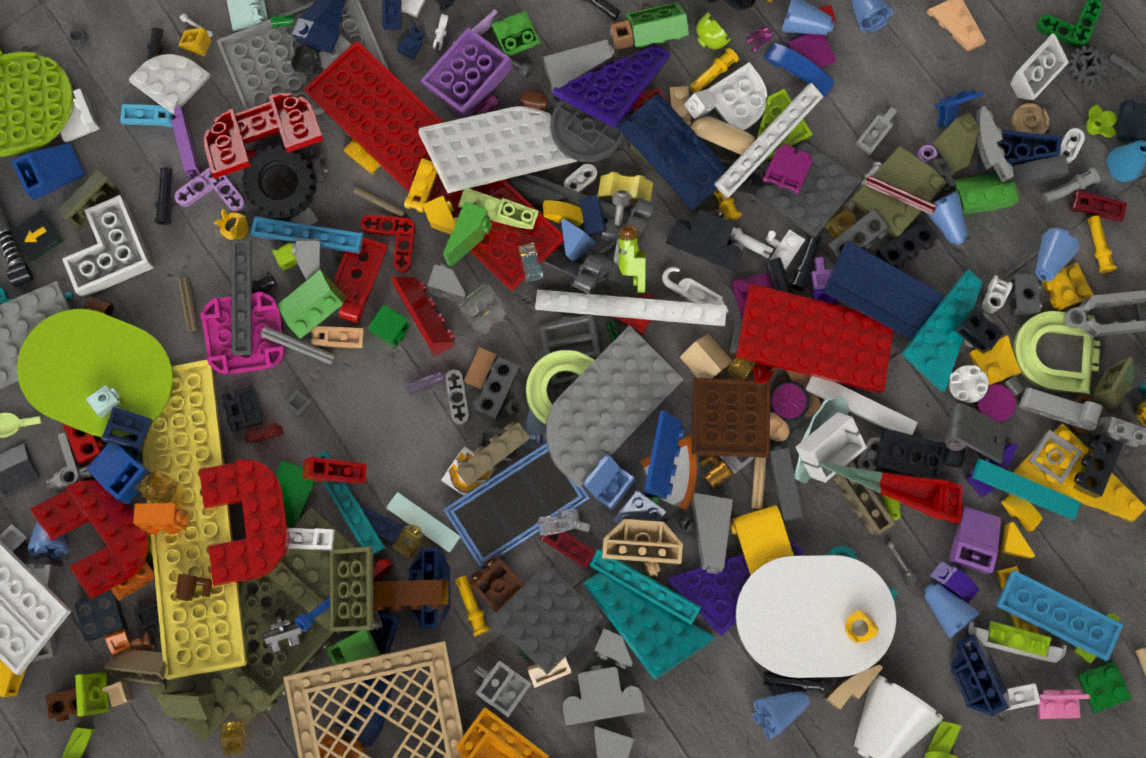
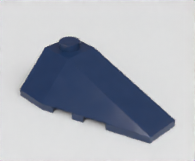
[291,0,346,54]
[335,673,396,746]

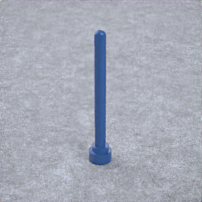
[295,597,330,631]

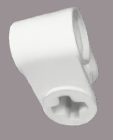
[982,275,1013,314]

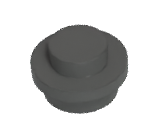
[69,28,88,47]

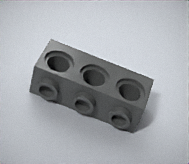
[829,209,891,257]
[473,357,520,421]

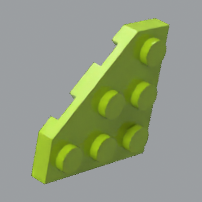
[757,89,813,162]

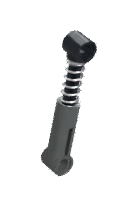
[0,202,34,288]

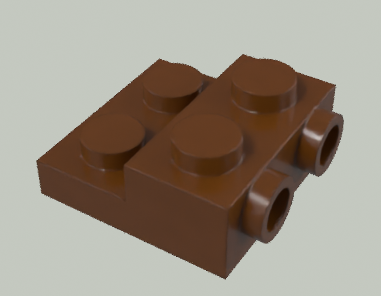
[469,556,524,613]

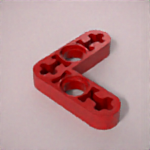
[360,215,415,273]

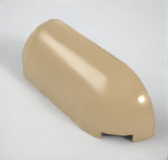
[690,116,756,155]

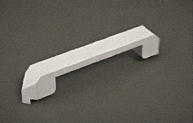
[968,622,1067,663]

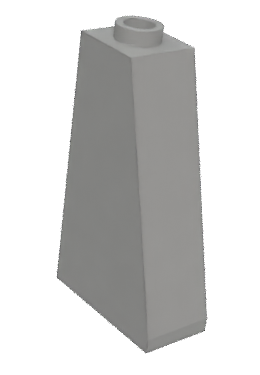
[543,40,614,97]
[691,493,733,574]

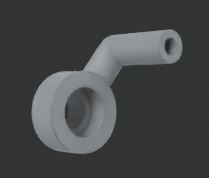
[612,190,632,226]

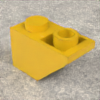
[422,196,457,235]

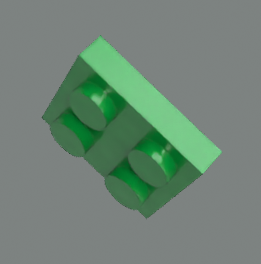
[1076,661,1132,713]

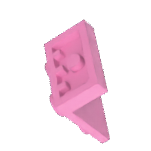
[1037,689,1090,719]

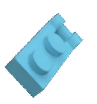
[120,104,173,127]

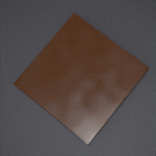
[691,378,770,458]

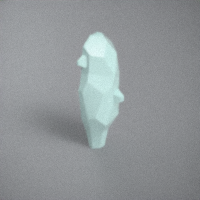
[795,396,849,483]

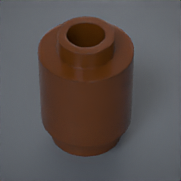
[520,89,548,110]

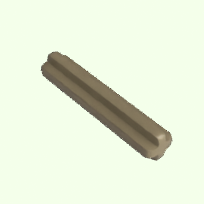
[178,276,198,332]

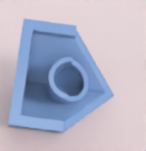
[561,219,596,261]

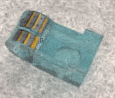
[518,243,544,282]

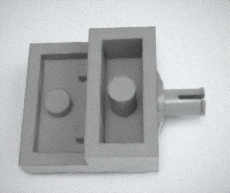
[474,660,532,717]

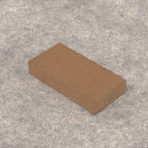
[463,347,497,390]

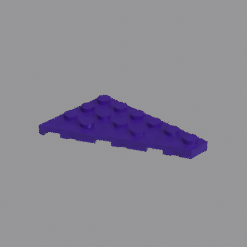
[552,45,671,128]
[667,539,804,636]

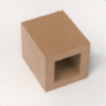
[610,20,634,51]

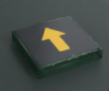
[10,210,63,262]

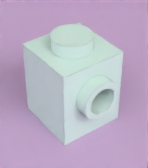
[86,385,121,418]

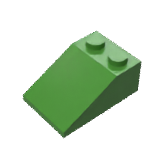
[443,202,492,267]

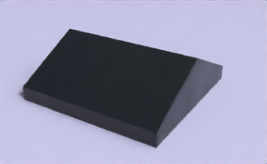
[0,443,40,495]

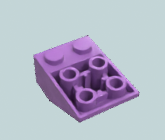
[948,506,1001,574]

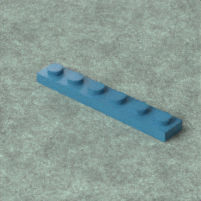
[250,217,364,254]

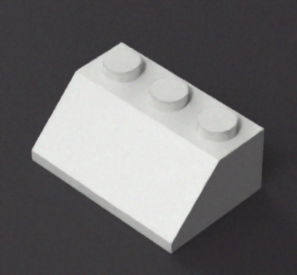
[1010,34,1069,100]

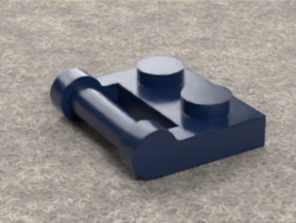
[102,407,153,453]

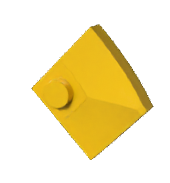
[969,335,1021,386]

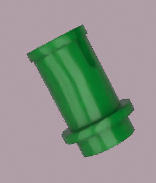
[270,14,295,29]

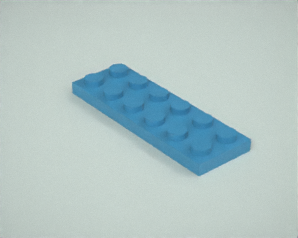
[996,570,1123,661]

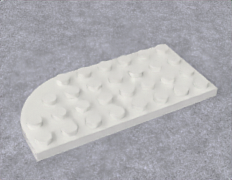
[418,106,577,193]

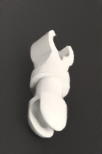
[433,14,448,50]

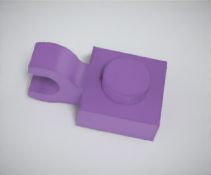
[811,257,831,291]

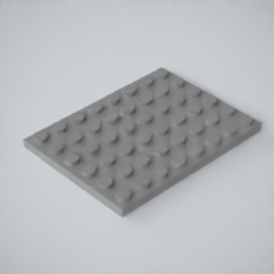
[216,0,389,116]

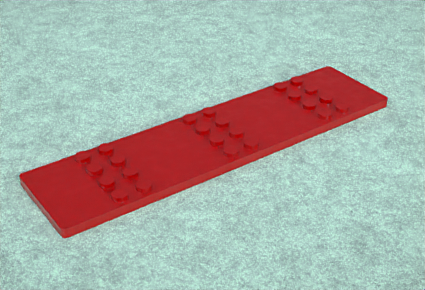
[304,42,564,291]

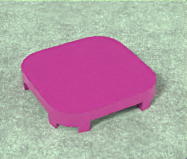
[201,292,286,374]

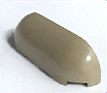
[104,649,166,684]

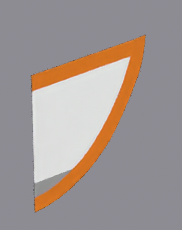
[640,435,697,510]

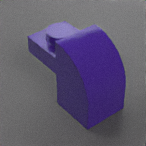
[930,561,979,604]

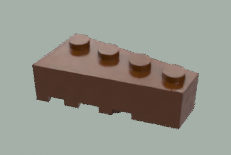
[373,580,448,610]

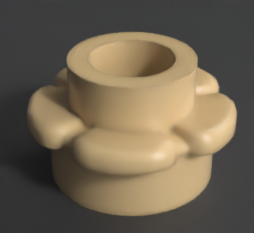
[644,561,660,577]

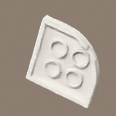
[129,54,210,115]
[708,62,767,131]

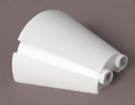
[854,675,943,758]

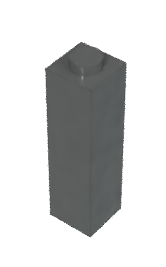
[768,446,803,521]

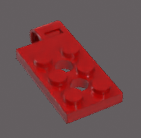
[333,237,388,323]

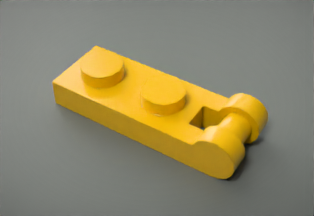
[404,159,438,213]

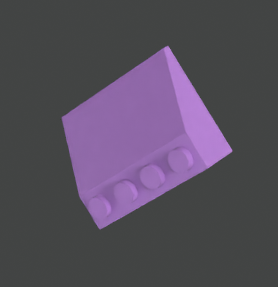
[420,27,513,119]

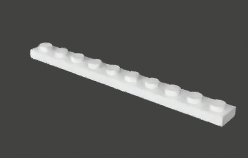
[535,290,727,326]

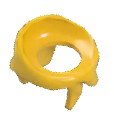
[214,209,249,240]
[844,610,879,644]

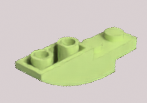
[458,188,539,229]

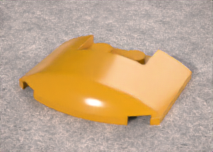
[456,707,549,758]

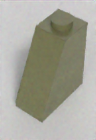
[933,113,980,173]

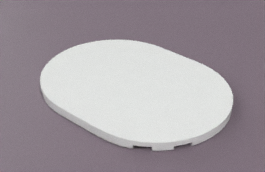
[736,555,896,678]

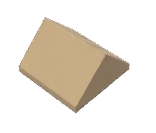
[679,333,733,379]

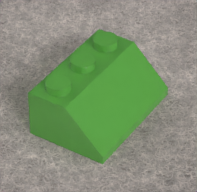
[625,2,689,48]
[951,172,1019,215]
[278,269,346,339]

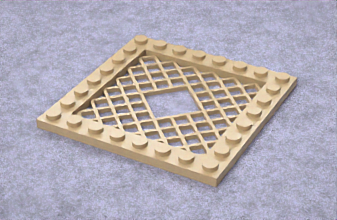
[283,640,464,758]

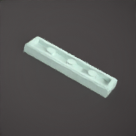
[386,492,461,553]

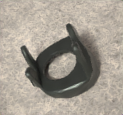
[291,46,321,75]

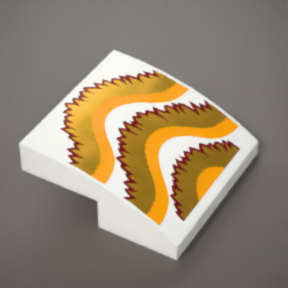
[441,447,496,502]

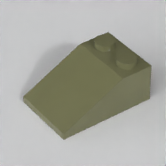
[1091,357,1135,412]
[157,691,215,723]

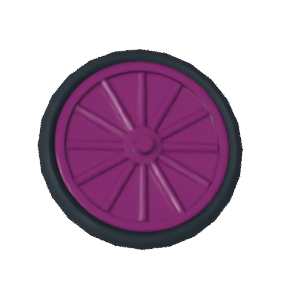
[770,381,810,422]

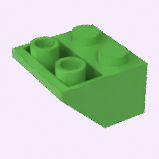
[492,10,540,56]
[326,630,381,665]

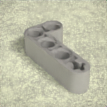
[1019,388,1103,430]

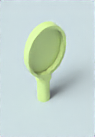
[0,413,43,438]

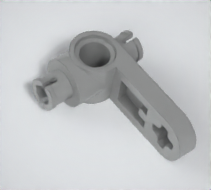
[46,429,93,491]

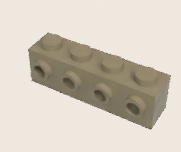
[456,422,531,486]
[831,461,895,537]

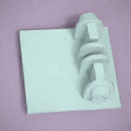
[227,0,268,32]

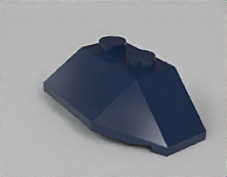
[408,547,450,628]
[951,634,1010,717]

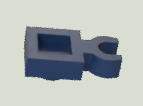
[397,24,425,59]

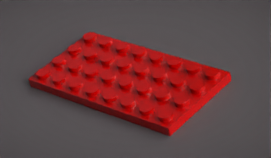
[736,283,893,393]

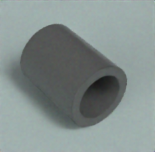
[1003,375,1025,397]

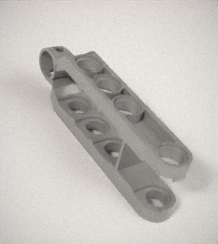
[1063,290,1146,337]

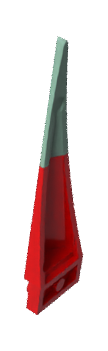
[819,462,963,524]

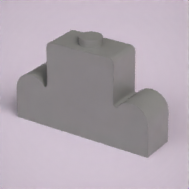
[563,665,645,725]

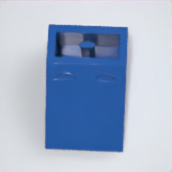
[11,143,86,200]
[87,442,154,504]

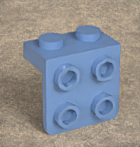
[584,455,636,511]

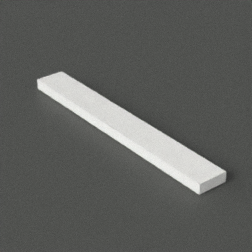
[714,83,824,198]

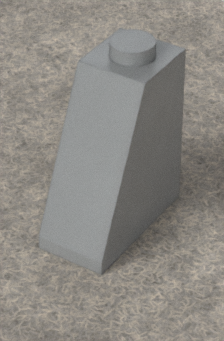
[594,725,634,758]

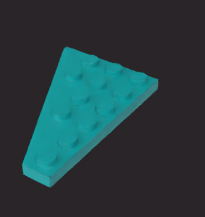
[584,572,715,680]

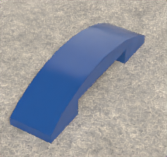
[764,43,835,98]

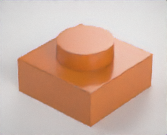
[105,628,132,655]

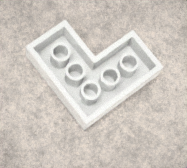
[62,195,154,298]

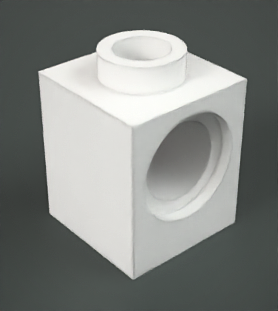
[684,89,718,119]

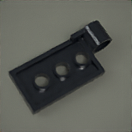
[874,428,966,479]

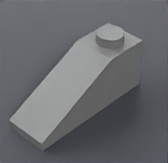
[292,238,320,280]

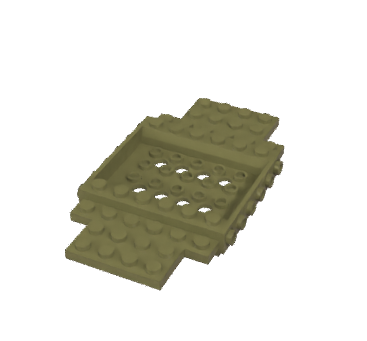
[146,508,356,743]

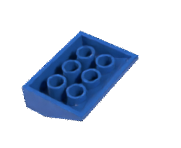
[644,410,685,499]

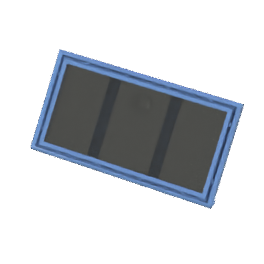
[443,443,590,568]

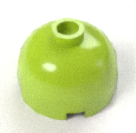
[696,12,731,50]

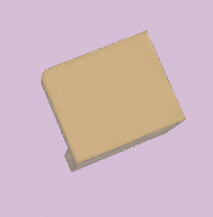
[102,681,134,707]

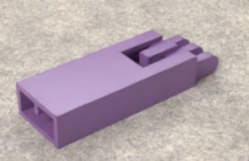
[171,106,201,179]

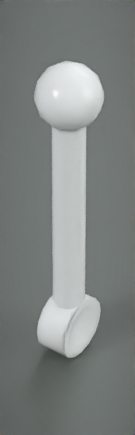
[180,14,213,38]

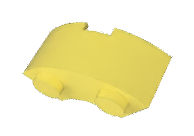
[598,172,653,205]

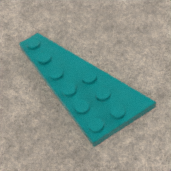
[901,269,983,392]

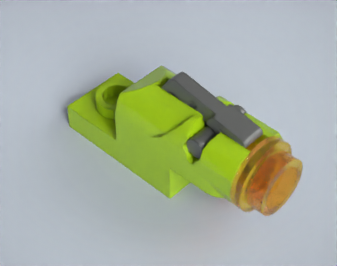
[613,226,646,293]

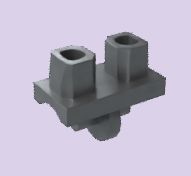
[263,616,302,652]

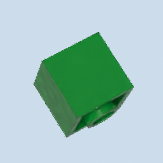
[368,305,411,349]

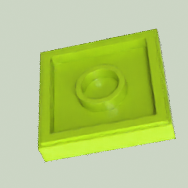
[75,672,109,716]

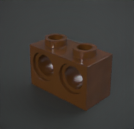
[45,688,87,722]

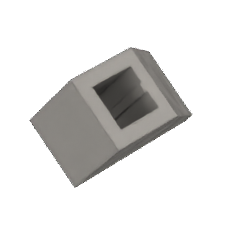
[594,628,632,669]

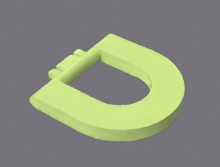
[1013,311,1100,395]
[526,350,595,426]

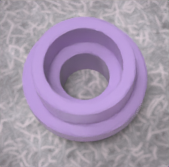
[918,145,937,164]

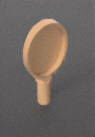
[770,412,789,442]

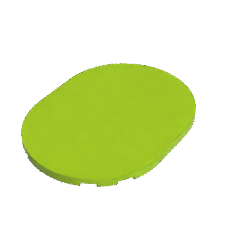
[0,52,74,157]
[17,309,174,437]

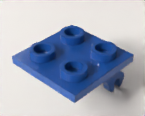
[935,89,984,128]

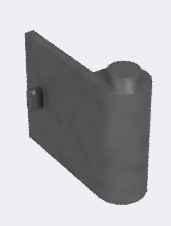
[945,403,1007,464]

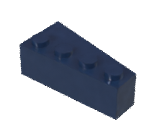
[977,130,1062,170]

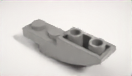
[975,106,1014,183]

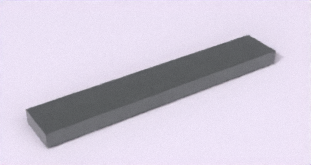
[231,239,252,355]

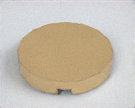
[1011,103,1049,134]

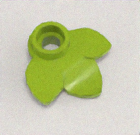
[1085,105,1117,138]

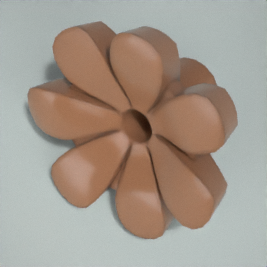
[130,633,156,652]

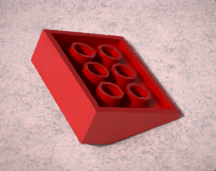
[391,277,455,357]

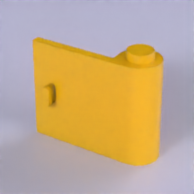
[729,505,794,575]

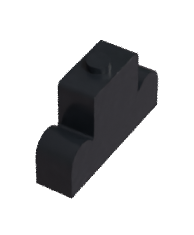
[666,206,744,272]

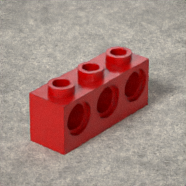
[62,423,105,465]

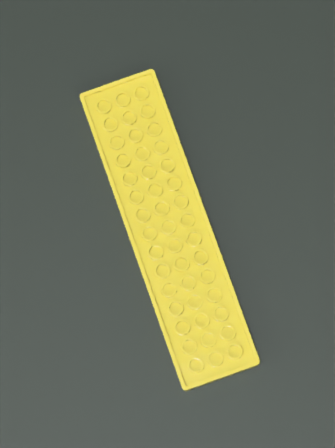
[142,360,247,680]

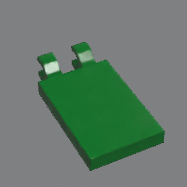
[276,460,315,528]

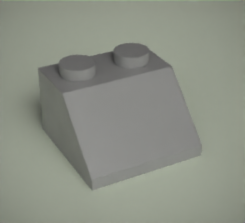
[427,264,468,306]

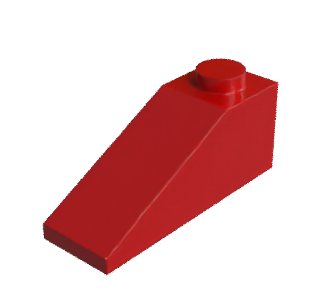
[302,457,367,484]

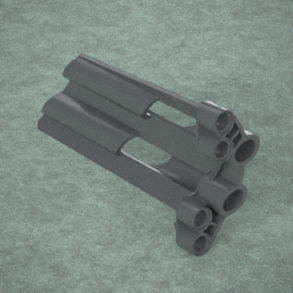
[414,173,657,294]

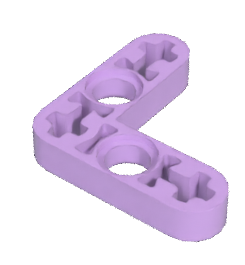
[175,167,246,213]

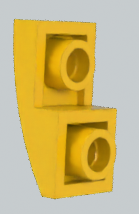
[543,200,583,227]
[1001,493,1043,531]

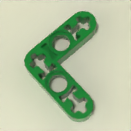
[1036,0,1102,48]

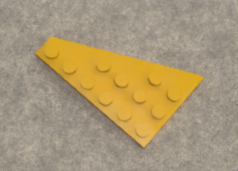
[1012,423,1146,522]

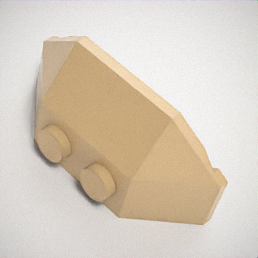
[602,519,683,564]

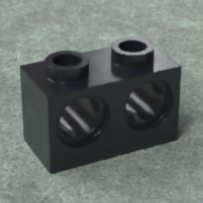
[954,308,1004,354]

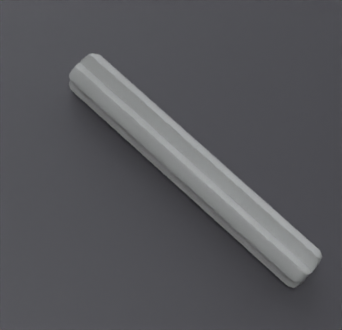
[261,327,335,364]

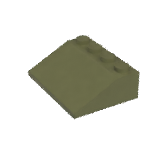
[851,146,946,239]
[330,547,373,631]

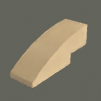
[824,665,883,709]

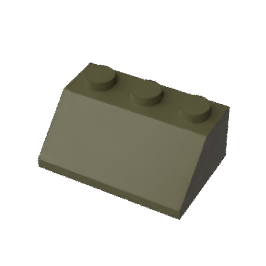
[57,170,120,230]

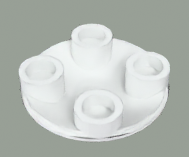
[949,365,989,403]

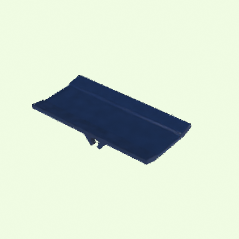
[618,93,728,211]
[823,241,944,340]

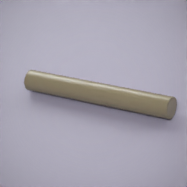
[353,187,406,218]

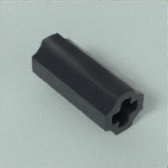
[764,257,793,293]

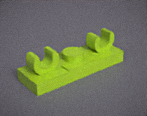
[987,621,1052,657]

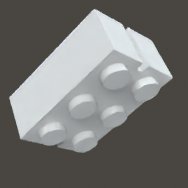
[796,412,867,483]

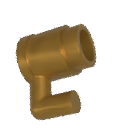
[699,456,733,488]

